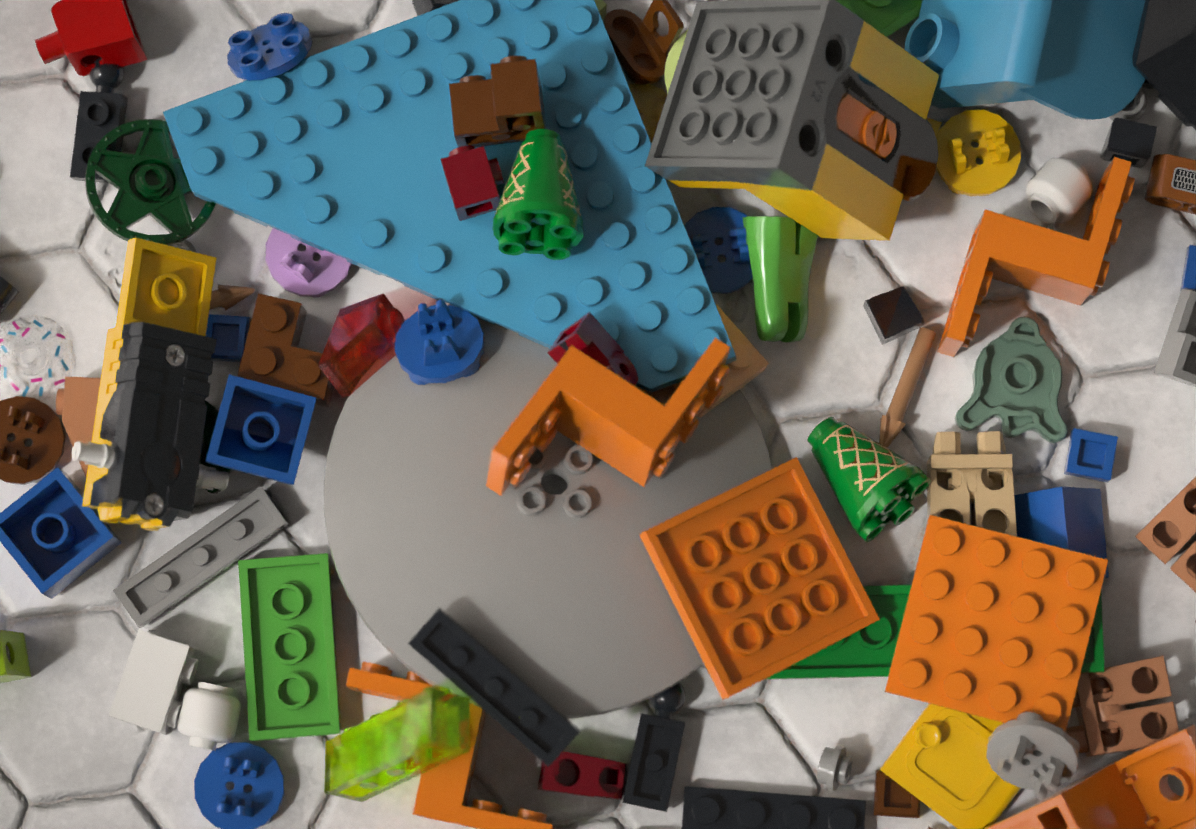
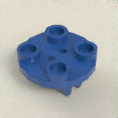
[227,13,312,81]
[684,207,753,294]
[394,300,485,385]
[194,742,285,829]

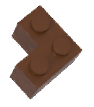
[449,55,546,147]
[237,293,339,407]

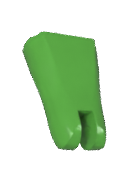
[743,216,818,343]

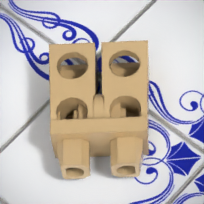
[927,431,1017,537]

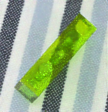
[324,686,470,802]

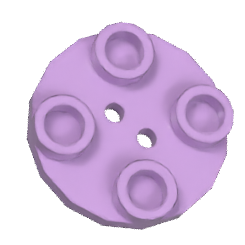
[266,228,352,298]

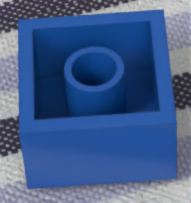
[0,467,122,599]

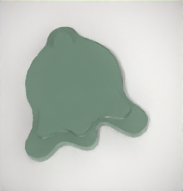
[955,317,1068,443]

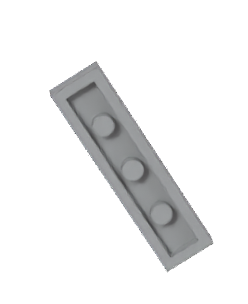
[113,487,288,628]

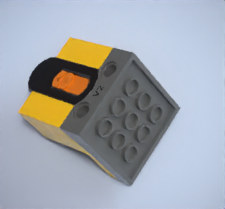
[645,0,939,241]

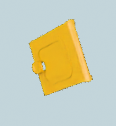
[880,704,1021,829]

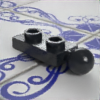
[70,57,128,183]
[622,682,686,812]

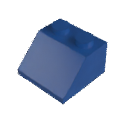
[205,374,317,485]

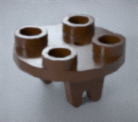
[0,396,66,485]

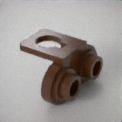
[603,0,684,85]

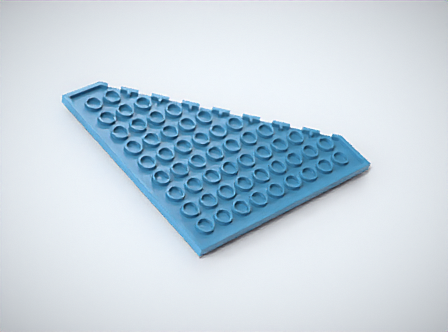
[163,0,736,392]

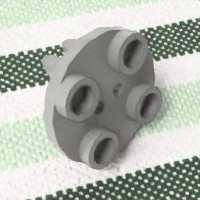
[986,712,1080,800]

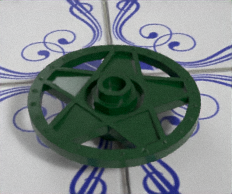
[85,119,216,245]

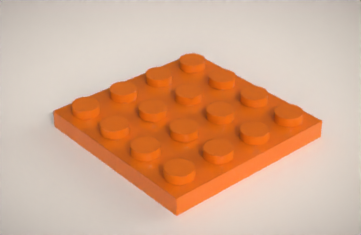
[639,457,880,700]
[885,515,1108,732]

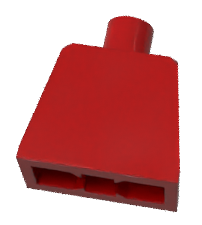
[35,0,148,76]

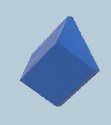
[1014,486,1109,579]

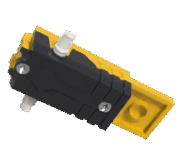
[72,238,229,531]

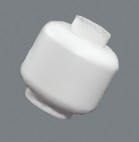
[1025,158,1092,223]
[178,682,241,751]

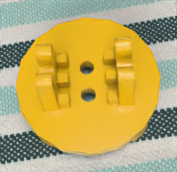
[933,110,1021,197]

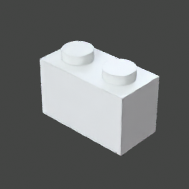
[108,629,199,735]

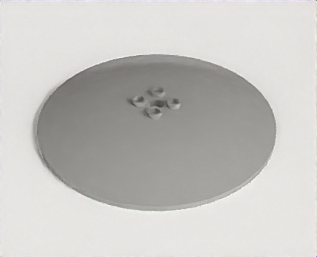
[324,304,772,719]

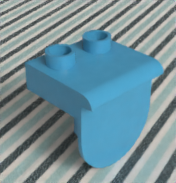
[905,0,1145,120]

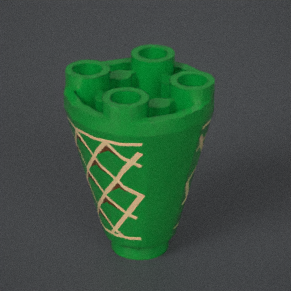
[493,129,584,260]
[807,417,931,542]

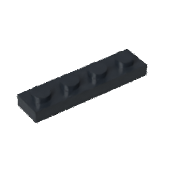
[408,607,580,767]
[681,786,866,829]

